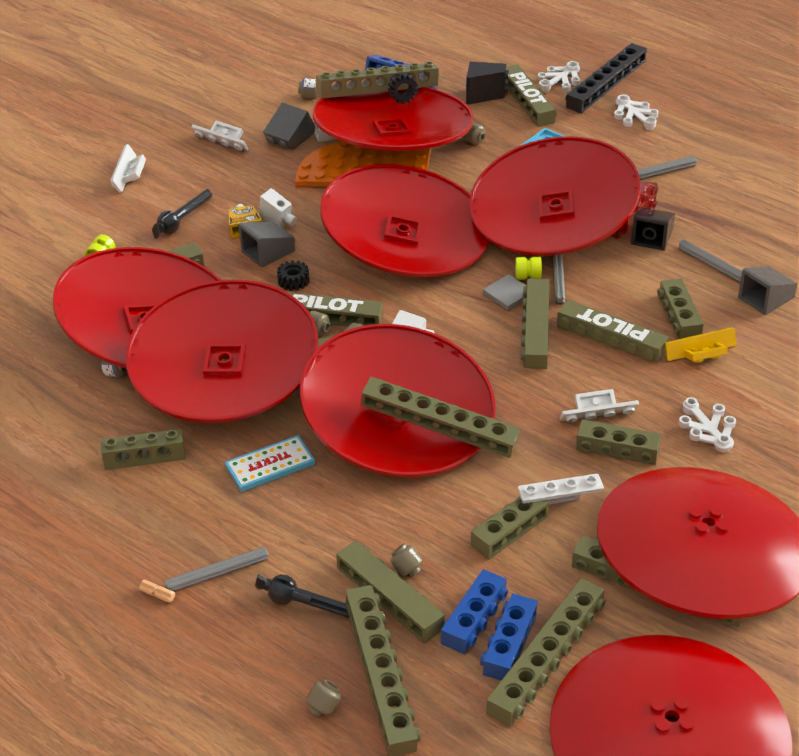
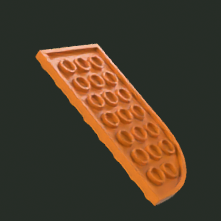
[294,141,431,187]

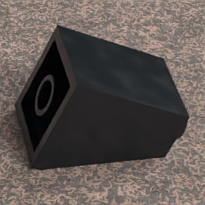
[466,61,509,104]
[631,207,675,251]

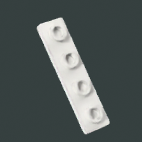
[191,121,249,151]
[110,144,146,193]
[559,389,639,423]
[518,474,604,504]

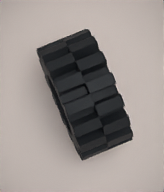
[388,73,418,104]
[277,260,310,291]

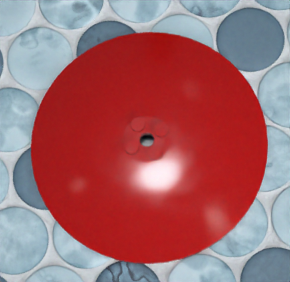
[313,87,473,150]
[469,136,641,256]
[320,164,489,277]
[53,247,221,368]
[126,280,319,423]
[300,324,496,478]
[597,467,799,619]
[550,635,792,756]

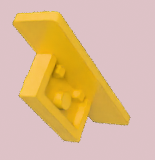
[665,327,736,363]

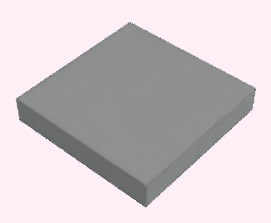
[483,274,527,311]

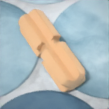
[139,580,175,603]

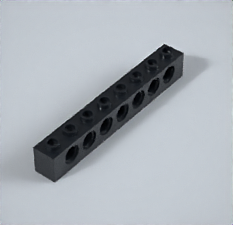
[565,43,647,114]

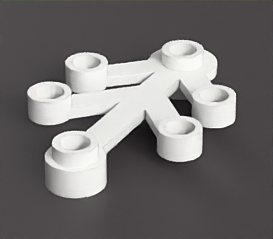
[538,61,580,93]
[614,95,659,131]
[679,397,736,453]

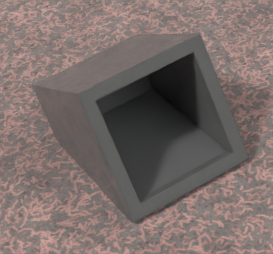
[263,102,315,150]
[238,222,295,268]
[738,266,797,315]

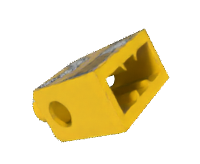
[229,204,262,239]

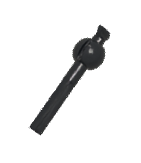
[152,189,212,239]
[255,574,366,618]

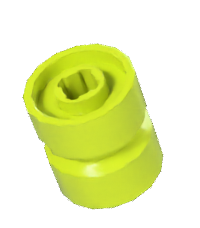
[84,234,116,256]
[515,257,542,280]

